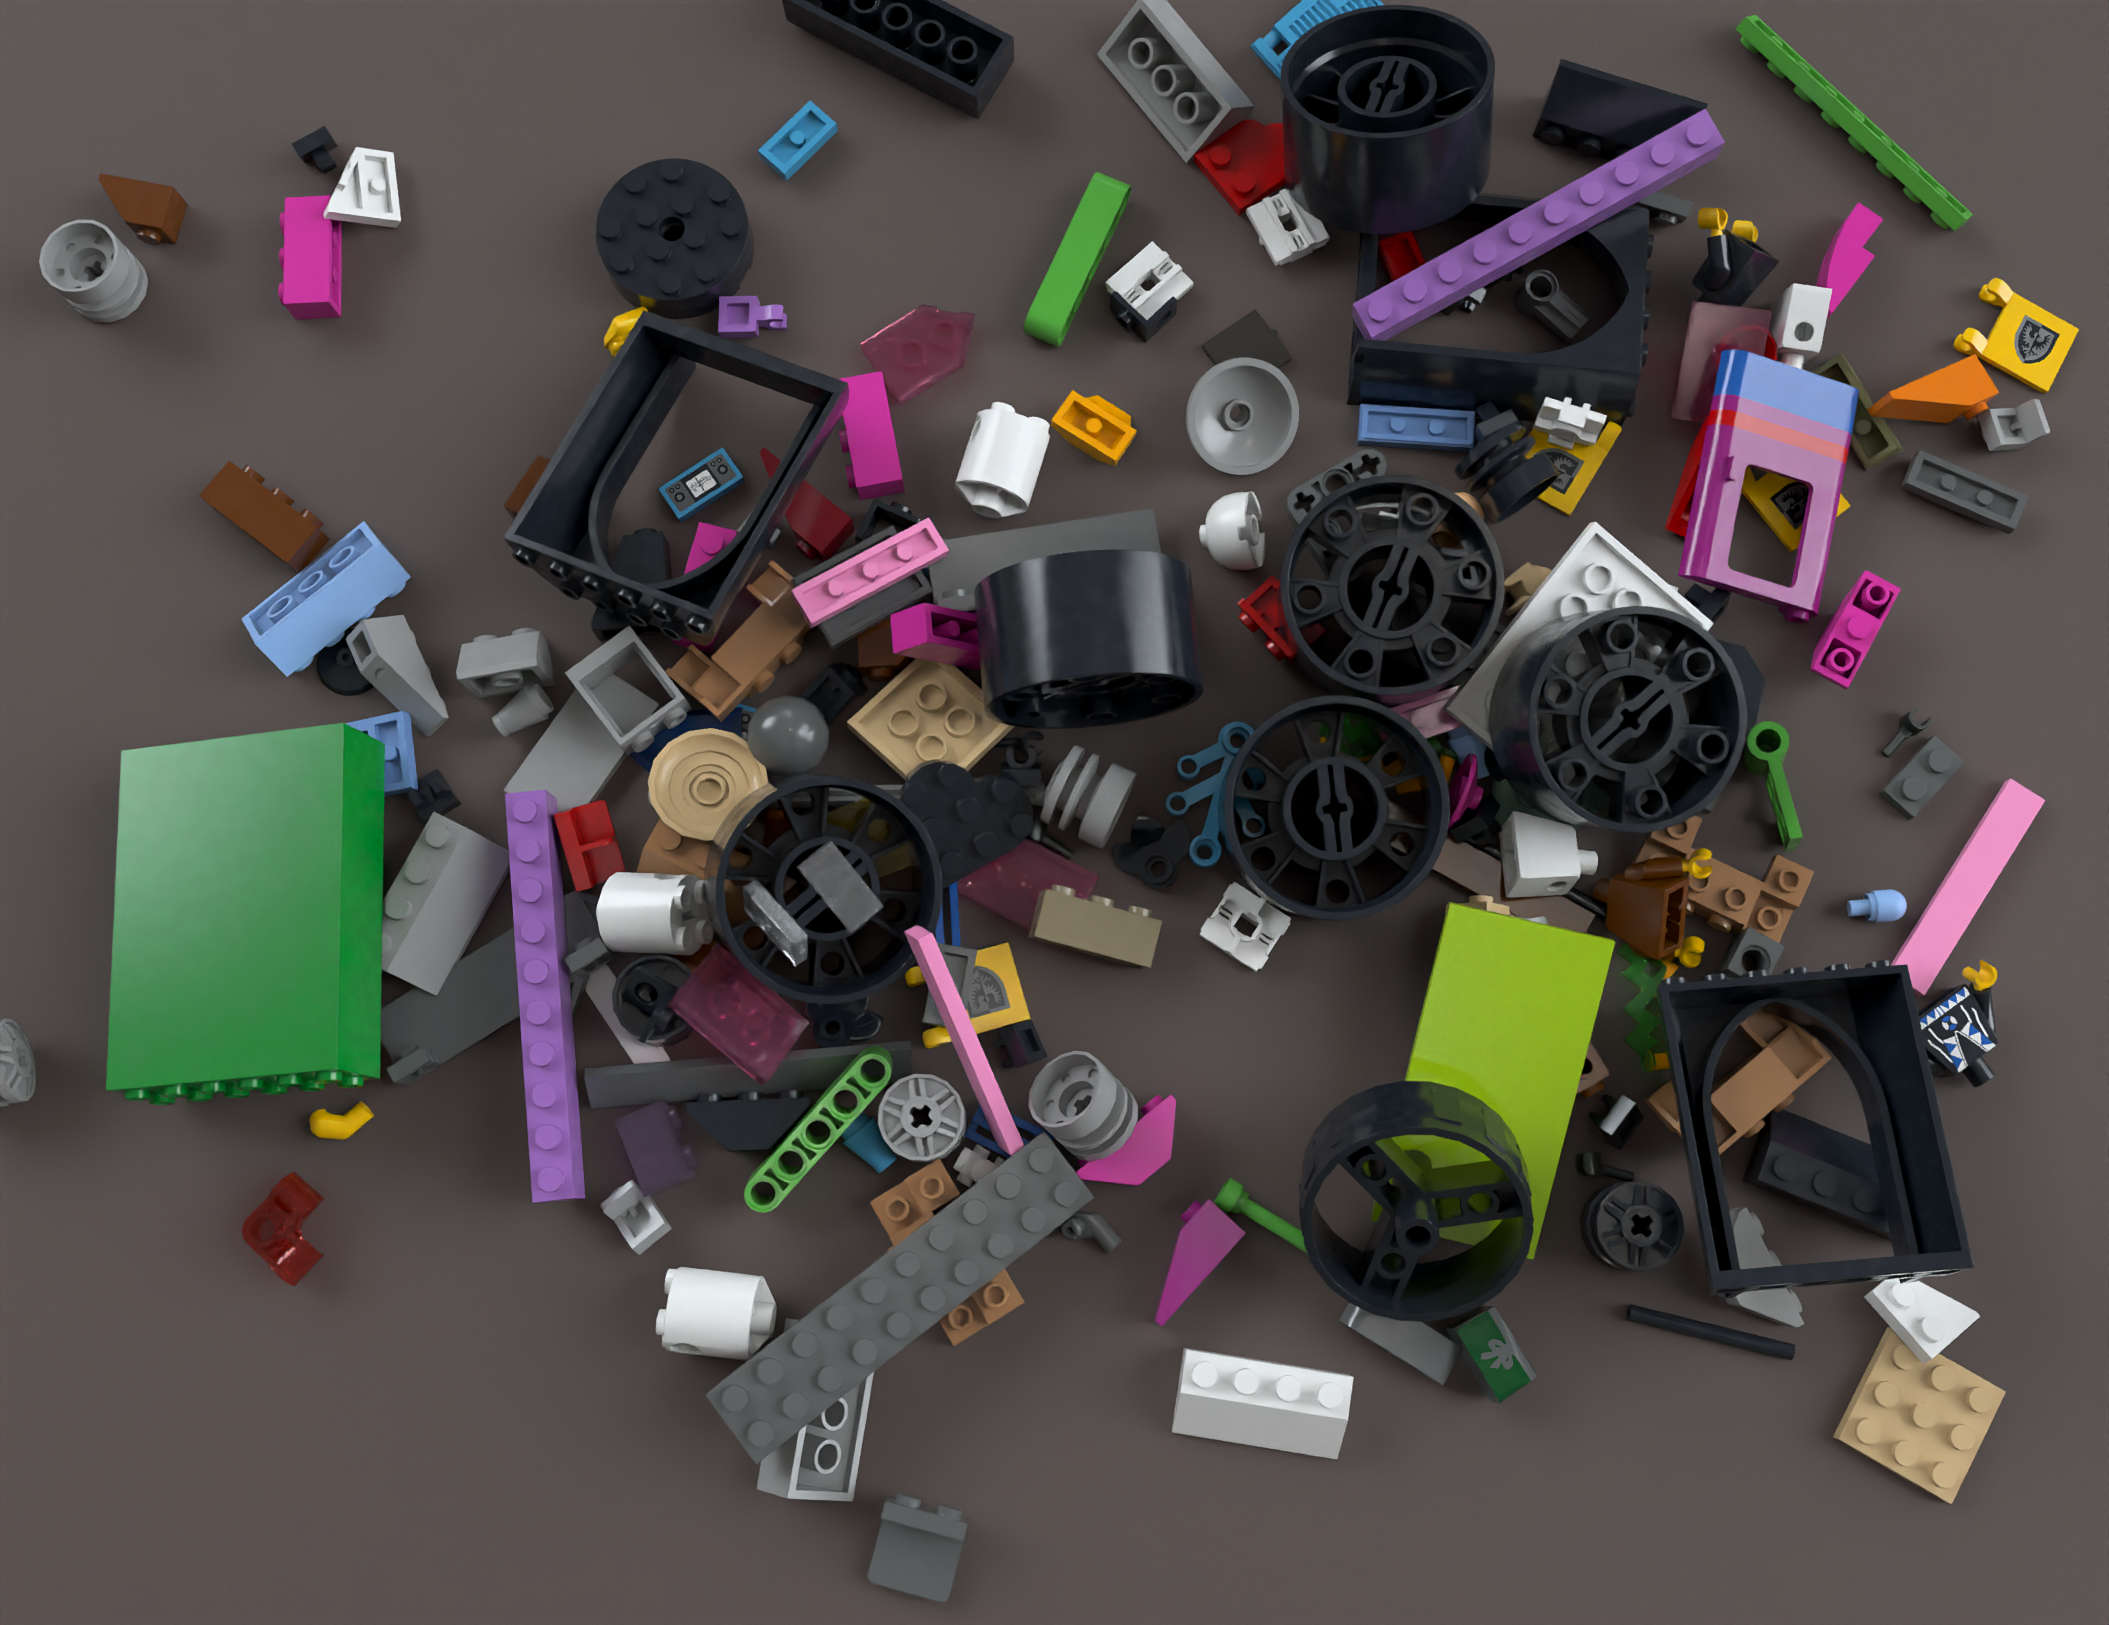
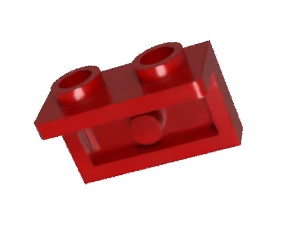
[1237,574,1326,664]

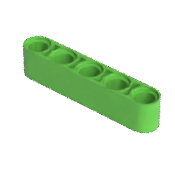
[1023,172,1132,347]
[744,1046,893,1213]

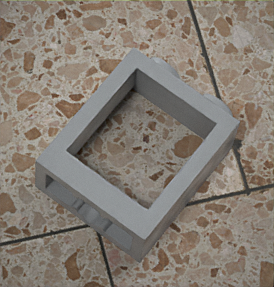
[565,626,692,755]

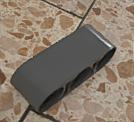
[1338,1303,1463,1385]

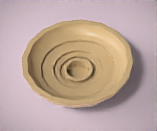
[648,728,768,841]

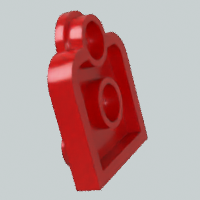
[1193,120,1286,216]

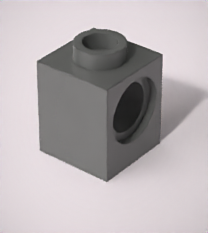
[1715,927,1785,979]

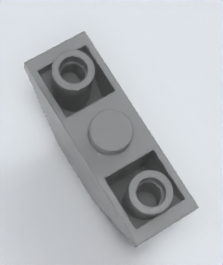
[1725,1207,1804,1327]

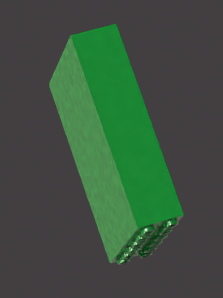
[106,723,385,1105]

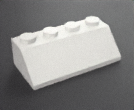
[1172,1348,1354,1459]

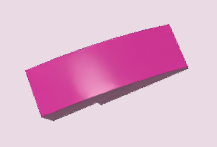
[1816,202,1884,319]

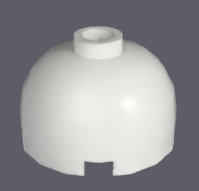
[1199,491,1265,570]

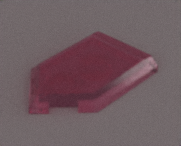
[859,304,975,405]

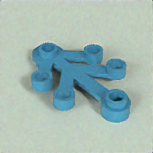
[1165,721,1266,868]

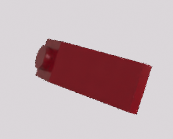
[759,447,855,563]

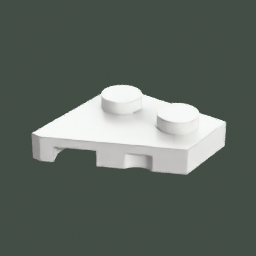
[324,147,401,228]
[1864,1279,1980,1365]

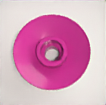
[1448,753,1484,829]

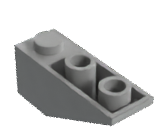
[346,615,449,736]

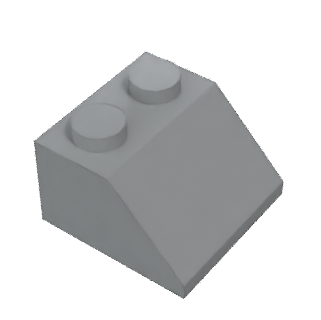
[456,628,555,699]

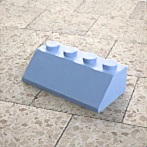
[242,521,411,677]

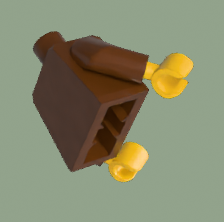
[1593,848,1713,968]

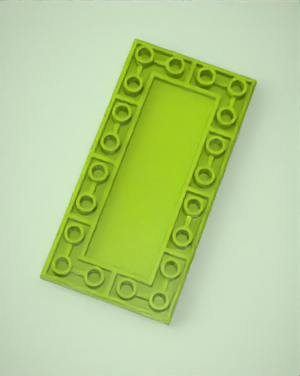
[1371,902,1615,1260]

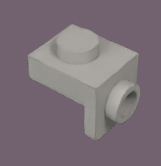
[1978,399,2050,451]
[600,1180,672,1255]

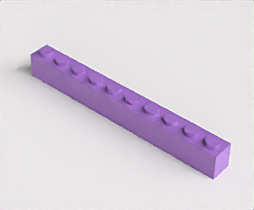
[1352,109,1725,341]
[505,789,585,1203]

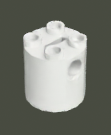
[954,402,1050,518]
[596,872,714,955]
[656,1267,777,1361]

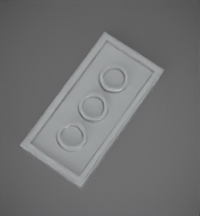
[504,674,661,812]

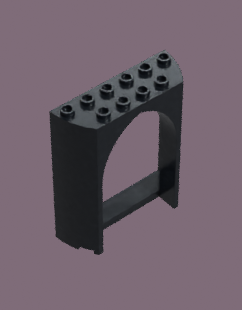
[1346,193,1654,429]
[503,310,849,646]
[1656,960,1974,1299]

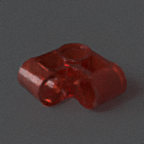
[242,1172,324,1287]

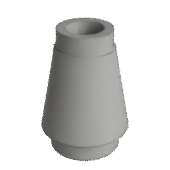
[492,684,554,737]

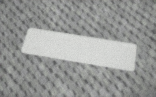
[585,964,670,1064]

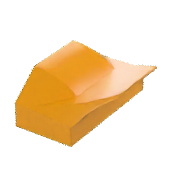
[1051,390,1137,466]

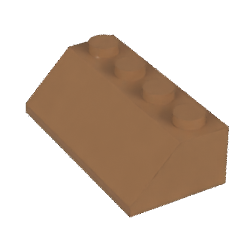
[636,819,797,963]

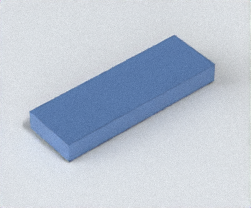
[1357,404,1475,452]

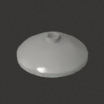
[1186,357,1299,475]

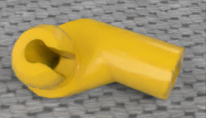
[604,306,648,357]
[309,1101,374,1140]

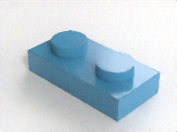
[758,100,838,181]

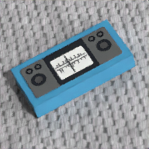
[658,447,745,523]

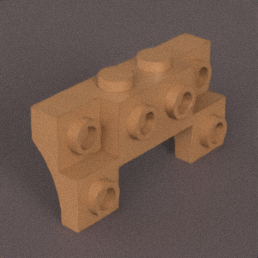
[665,560,811,722]
[1631,815,1814,943]
[1645,1012,1832,1155]
[870,1158,1025,1346]

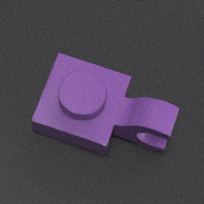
[718,296,787,338]

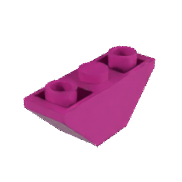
[1810,570,1901,690]
[1076,1094,1176,1186]

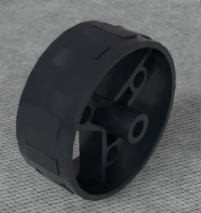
[1299,1081,1534,1321]

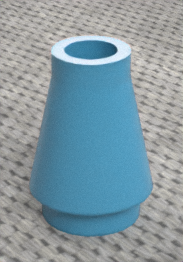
[841,1111,897,1174]

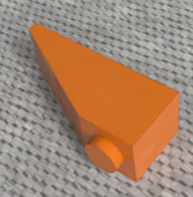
[1868,354,1999,423]

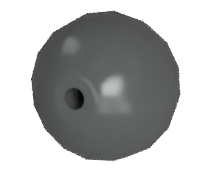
[746,695,830,777]

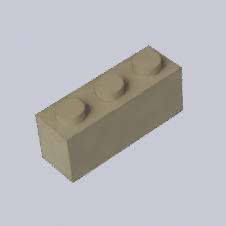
[1028,885,1162,969]

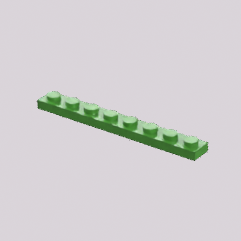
[1736,15,1973,231]

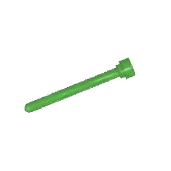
[1214,1177,1308,1254]

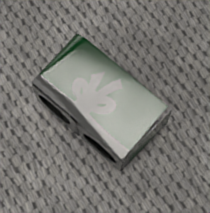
[1446,1306,1537,1404]

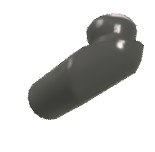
[1061,1212,1123,1254]

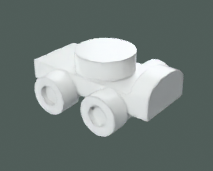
[953,1144,1005,1188]

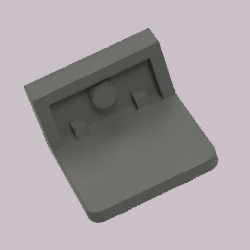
[868,1492,970,1602]

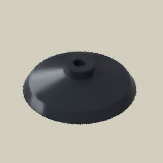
[317,628,374,696]

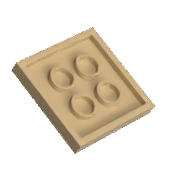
[847,658,1015,780]
[1833,1327,2006,1504]

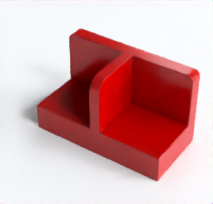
[553,800,627,892]

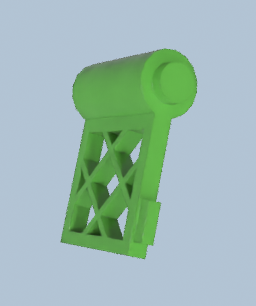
[1744,721,1803,852]

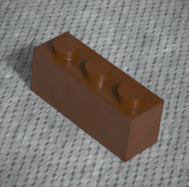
[199,460,330,573]

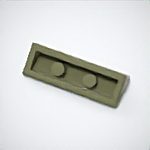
[1810,352,1904,470]

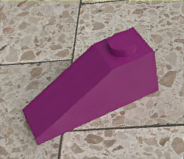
[1154,1199,1246,1327]

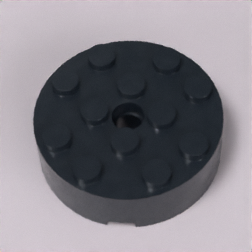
[595,158,754,319]

